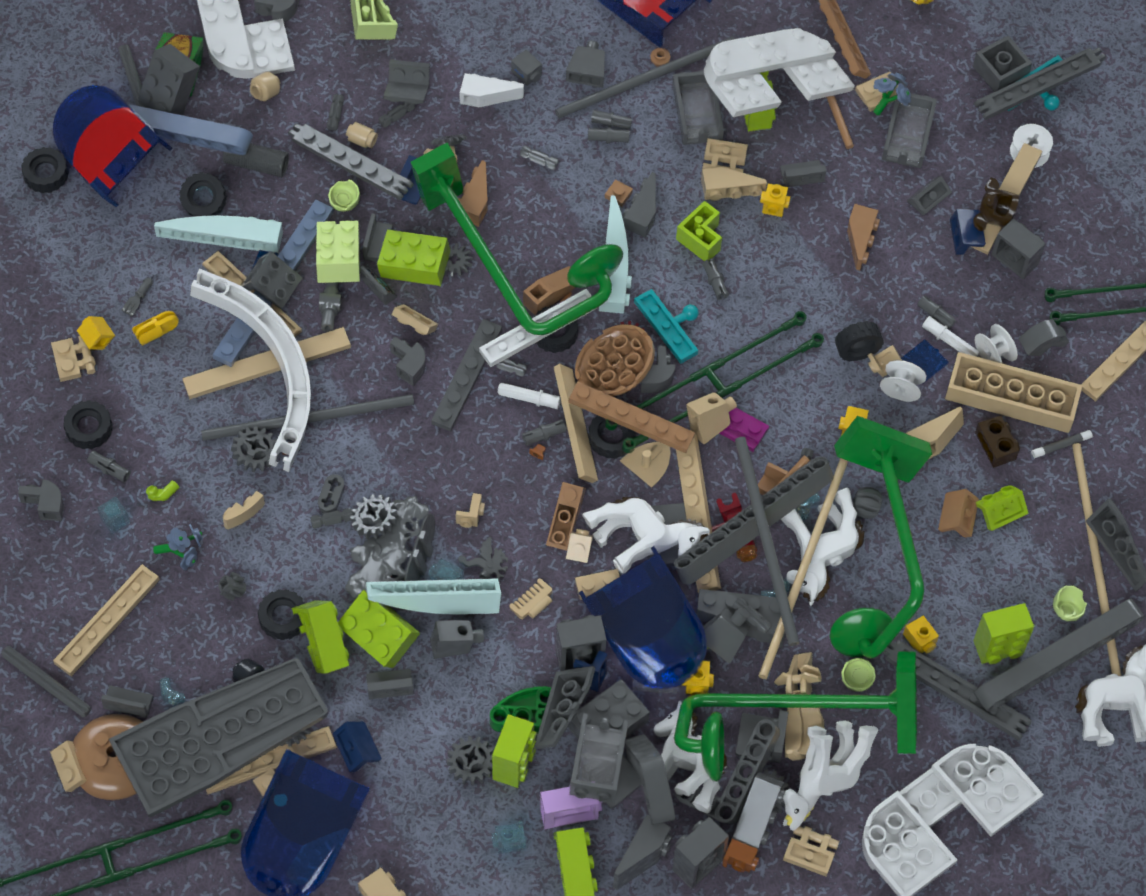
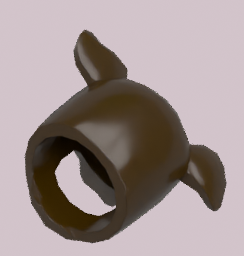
[973,177,1019,231]

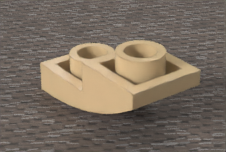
[223,491,265,529]

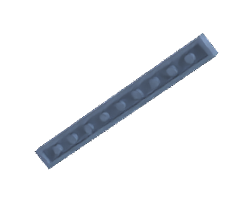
[213,199,334,367]

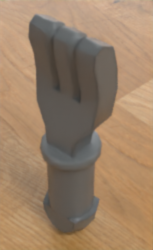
[121,277,153,317]

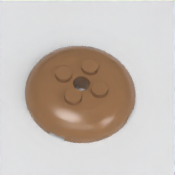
[575,325,655,397]
[73,714,143,800]

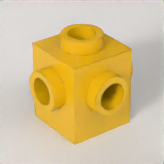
[760,184,791,217]
[682,660,714,695]

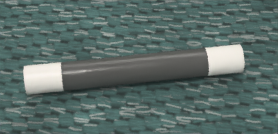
[1031,430,1093,458]

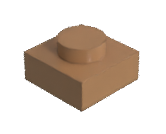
[605,179,633,207]

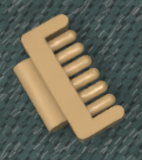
[510,579,552,619]

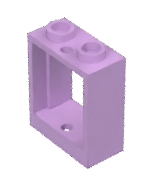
[540,782,603,829]

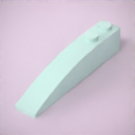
[599,195,632,314]
[154,216,283,254]
[366,579,501,615]

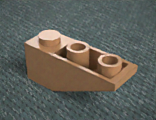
[458,160,488,226]
[847,204,880,271]
[523,266,576,316]
[546,482,586,551]

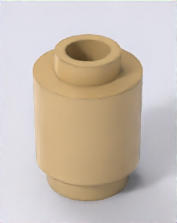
[346,122,378,148]

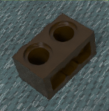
[975,415,1020,468]

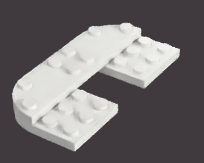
[197,0,295,78]
[704,28,855,117]
[862,744,1044,896]

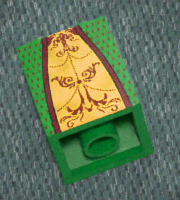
[155,32,203,97]

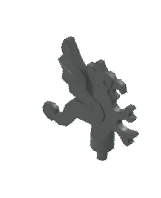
[458,537,508,581]

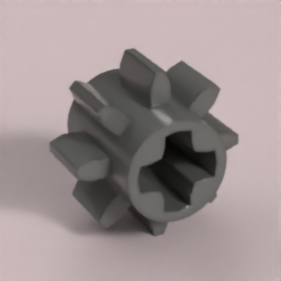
[219,572,246,601]

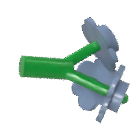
[873,73,911,115]
[153,524,203,571]

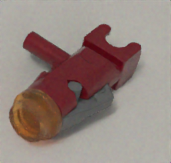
[712,493,758,562]

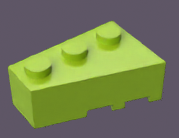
[291,600,349,674]
[553,827,598,896]

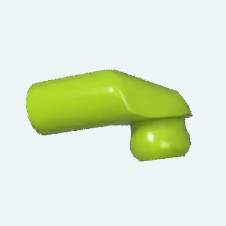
[146,480,179,501]

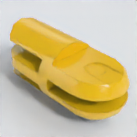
[132,311,179,346]

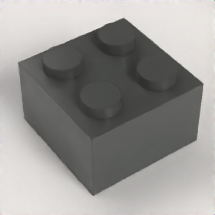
[973,35,1032,92]
[992,218,1046,279]

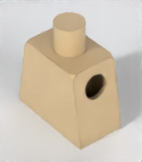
[686,393,737,444]

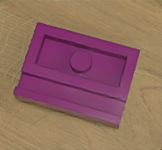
[719,408,769,452]

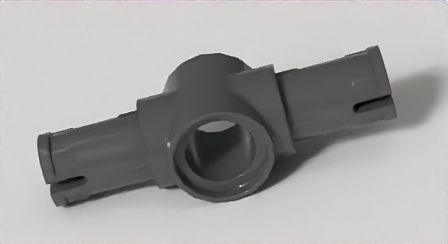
[319,282,342,332]

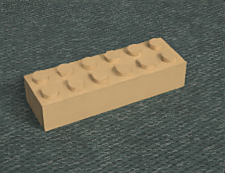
[945,352,1082,433]

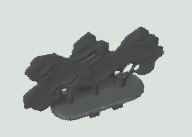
[345,496,435,598]

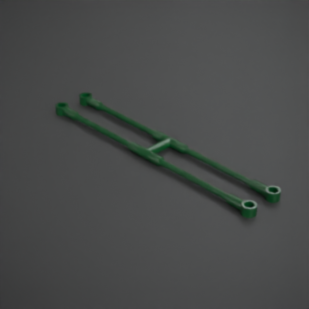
[1044,282,1146,325]
[605,311,824,453]
[0,800,242,896]

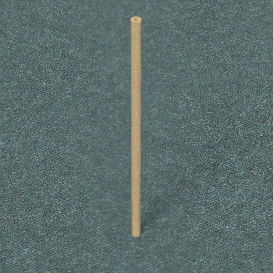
[1072,443,1121,676]
[759,458,848,679]

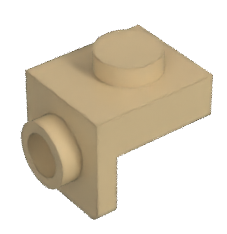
[868,345,902,377]
[456,493,485,528]
[566,529,593,563]

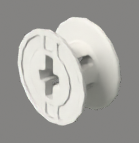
[1010,124,1053,168]
[975,324,1018,363]
[880,360,927,402]

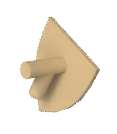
[620,442,670,488]

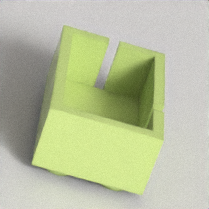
[316,221,360,283]

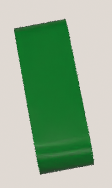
[490,686,551,734]

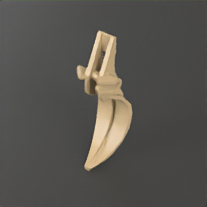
[775,652,824,761]

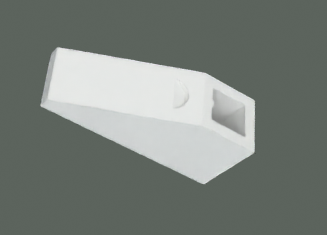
[460,73,524,107]

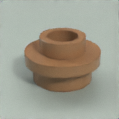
[650,48,670,67]

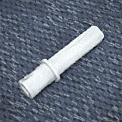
[922,316,979,357]
[498,383,561,410]

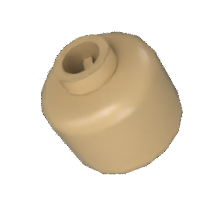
[250,72,280,101]

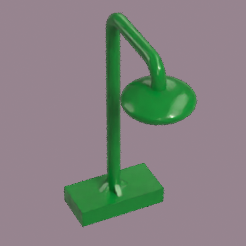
[410,143,623,335]
[829,416,932,658]
[674,651,917,782]

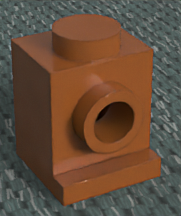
[722,839,760,873]

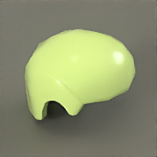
[328,180,360,212]
[1053,586,1087,621]
[841,658,876,692]

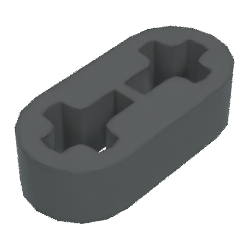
[318,474,345,513]

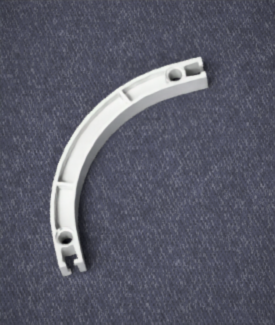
[190,269,311,472]

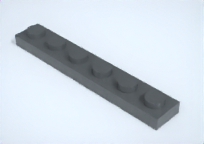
[431,319,502,431]

